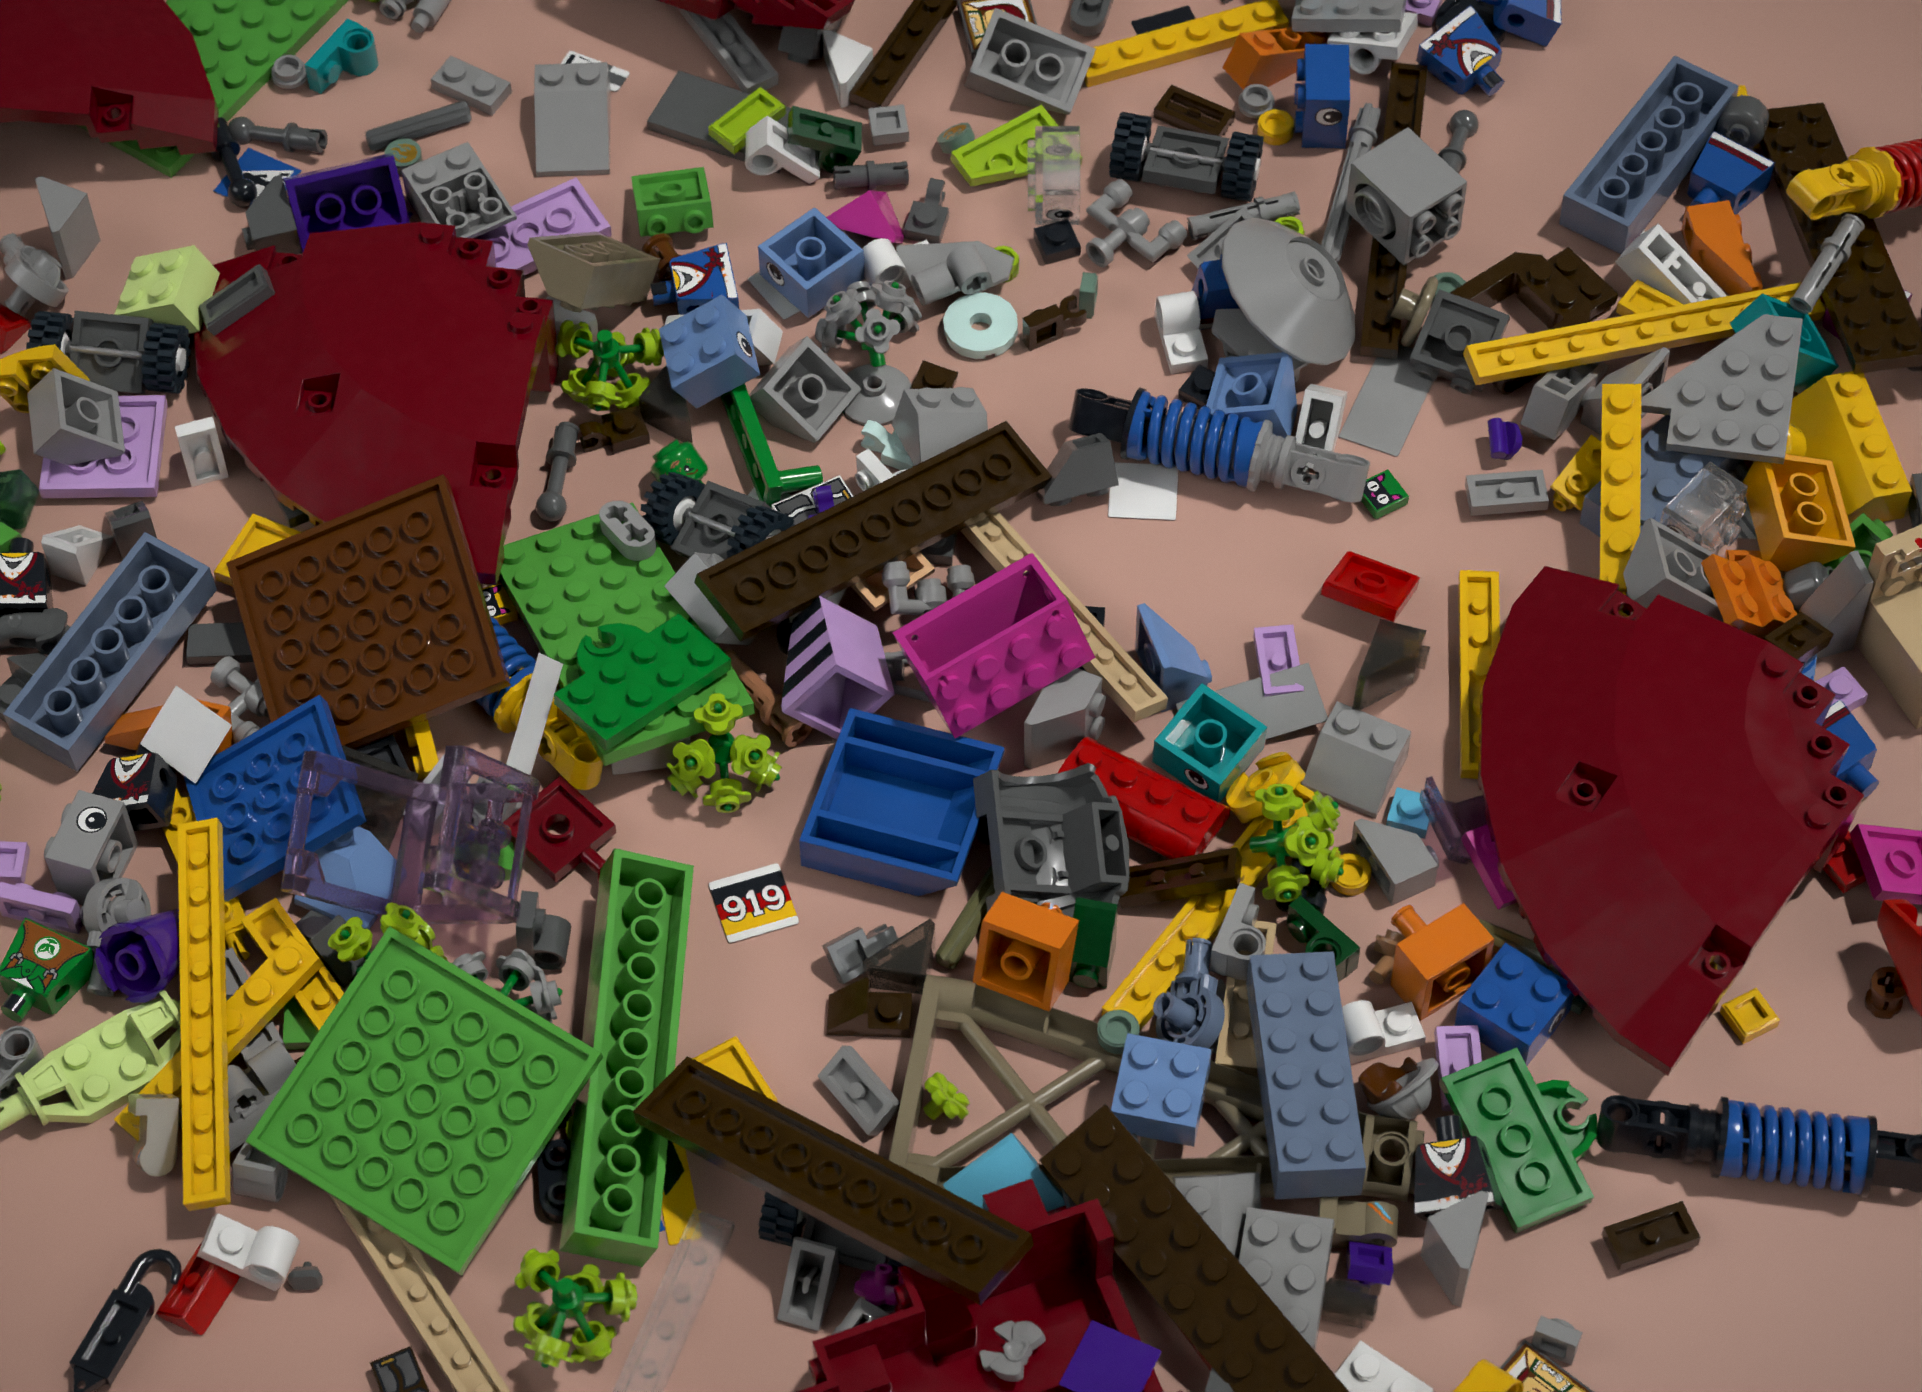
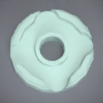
[943,292,1018,359]

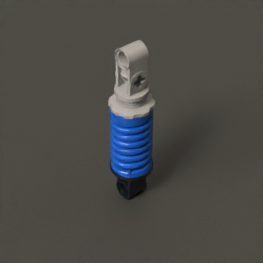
[1068,388,1370,503]

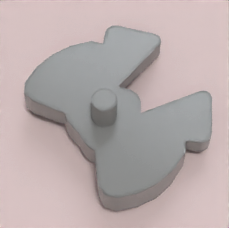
[980,1321,1046,1382]

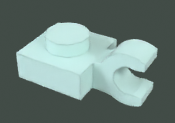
[861,420,914,470]

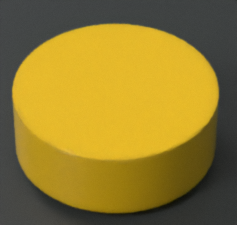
[1257,109,1294,145]
[1330,853,1372,896]

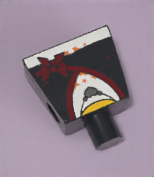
[0,537,53,617]
[92,742,177,831]
[1414,1115,1504,1221]

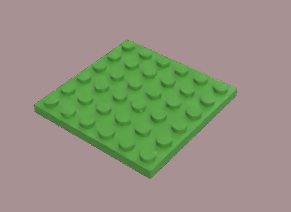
[246,926,603,1276]

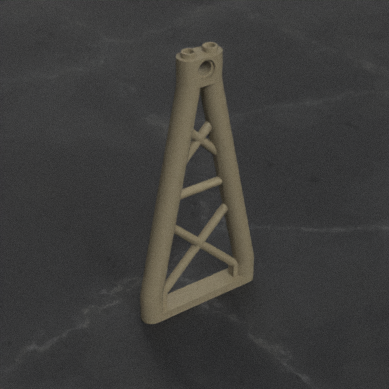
[889,974,1425,1202]

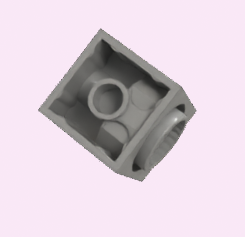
[1346,127,1467,265]

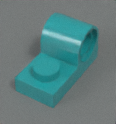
[304,18,378,94]

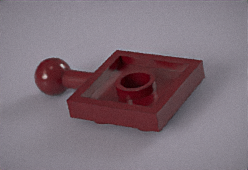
[500,775,616,885]

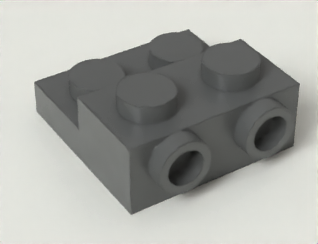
[1410,289,1510,394]

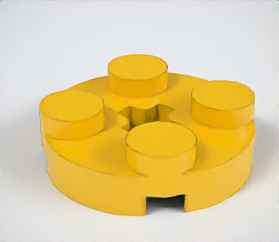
[1226,752,1306,823]

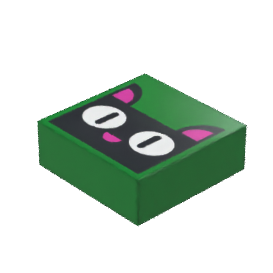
[1361,469,1409,520]

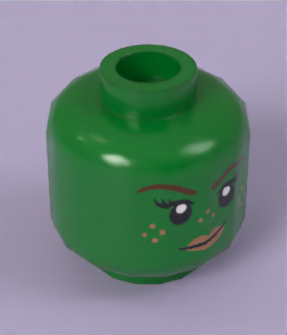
[651,439,708,485]

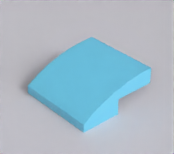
[943,1133,1065,1212]

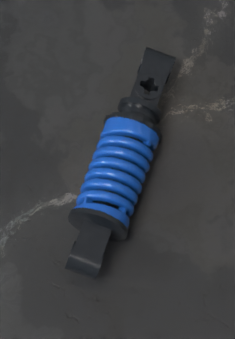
[1596,1095,1922,1198]

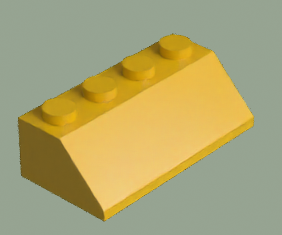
[1789,371,1912,524]

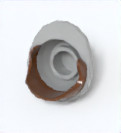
[1358,1057,1439,1120]

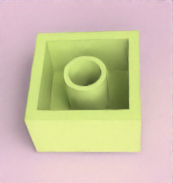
[114,245,220,334]

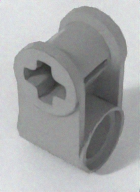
[0,1026,44,1102]

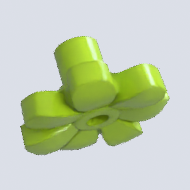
[923,1072,970,1120]

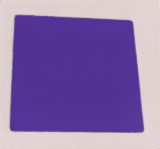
[1059,1321,1161,1392]

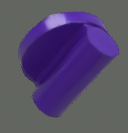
[1487,418,1522,460]

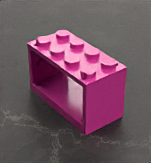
[892,553,1095,738]

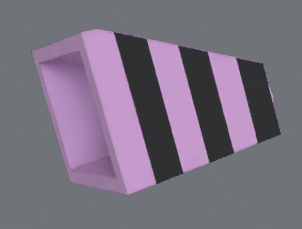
[781,596,895,740]

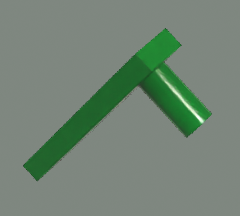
[720,383,823,507]

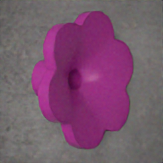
[854,1263,899,1306]

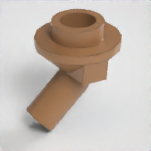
[1369,929,1405,984]

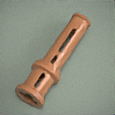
[724,650,813,747]

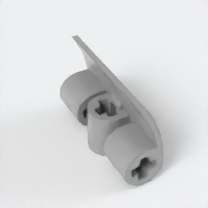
[178,1040,296,1152]

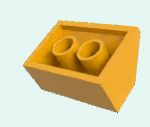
[1743,454,1856,572]

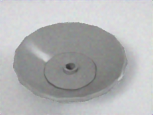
[1222,217,1355,366]

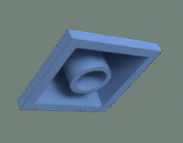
[1206,352,1297,438]
[1135,603,1212,712]
[294,826,407,929]

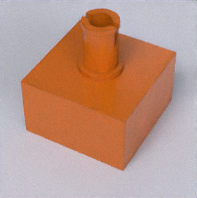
[973,892,1079,1012]
[1390,903,1495,1021]

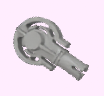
[0,233,69,317]
[80,878,151,997]

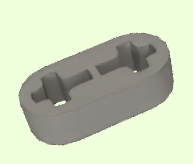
[599,501,656,561]

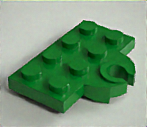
[554,614,731,751]
[1439,1047,1598,1233]

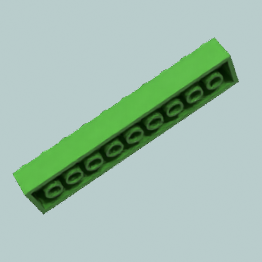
[560,848,694,1267]

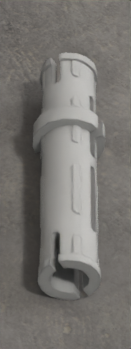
[1187,192,1300,241]
[1789,214,1865,314]

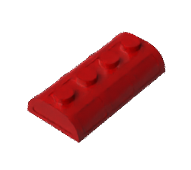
[1058,736,1230,859]

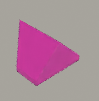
[826,190,904,243]

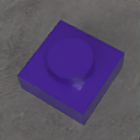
[1346,1241,1394,1286]

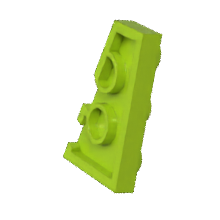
[950,104,1083,187]

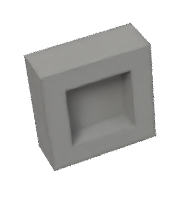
[868,104,909,146]
[1531,1316,1583,1365]

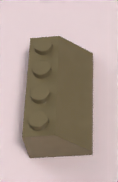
[527,232,660,313]

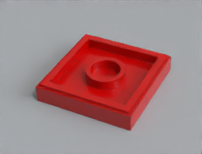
[1320,551,1420,622]

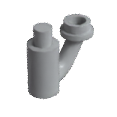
[379,0,451,33]

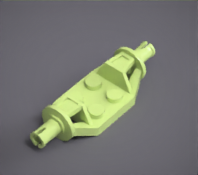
[0,990,181,1132]

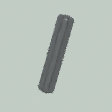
[365,101,471,151]

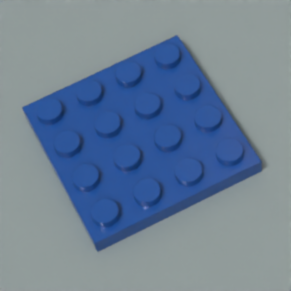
[183,695,366,902]

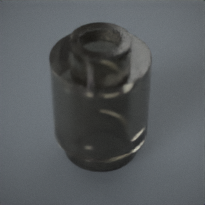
[1321,1277,1379,1329]

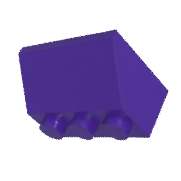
[283,153,410,252]

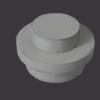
[271,55,307,89]
[1238,84,1275,118]

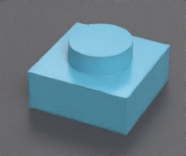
[1386,787,1436,839]

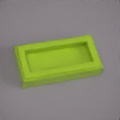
[708,87,786,154]

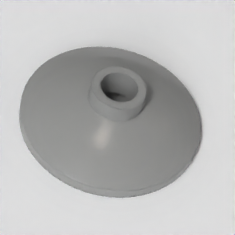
[842,364,912,426]

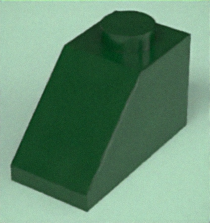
[1069,897,1118,988]

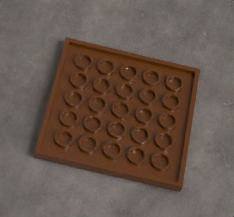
[226,474,511,753]

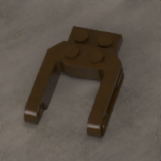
[1450,247,1618,395]

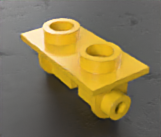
[1550,434,1601,511]

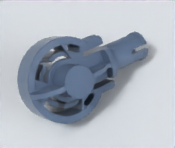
[1153,938,1225,1048]

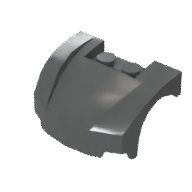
[973,763,1129,918]

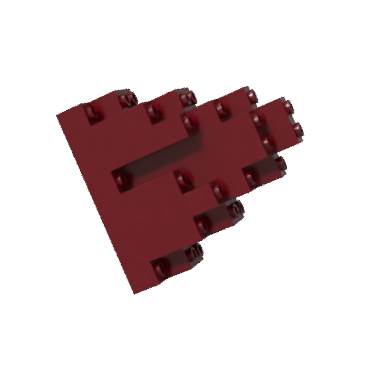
[797,1178,1183,1392]

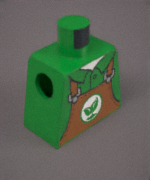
[0,917,94,1022]

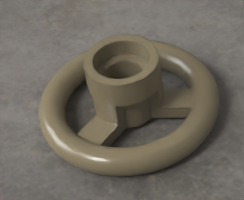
[1391,276,1439,347]

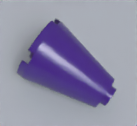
[95,908,180,1003]

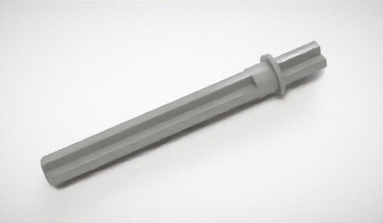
[1321,103,1381,262]

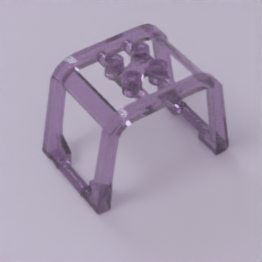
[280,745,541,924]

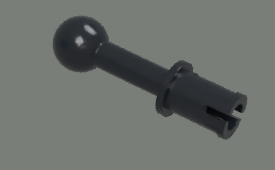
[211,118,258,207]

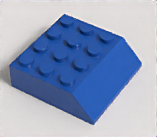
[799,708,1005,896]

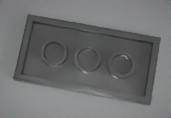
[647,71,791,174]

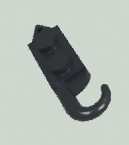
[70,1249,182,1392]

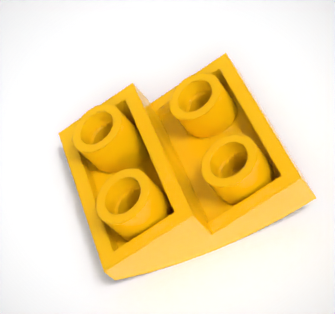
[0,344,90,413]

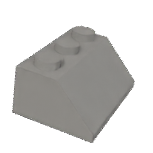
[1623,518,1724,622]

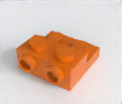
[1701,554,1797,639]

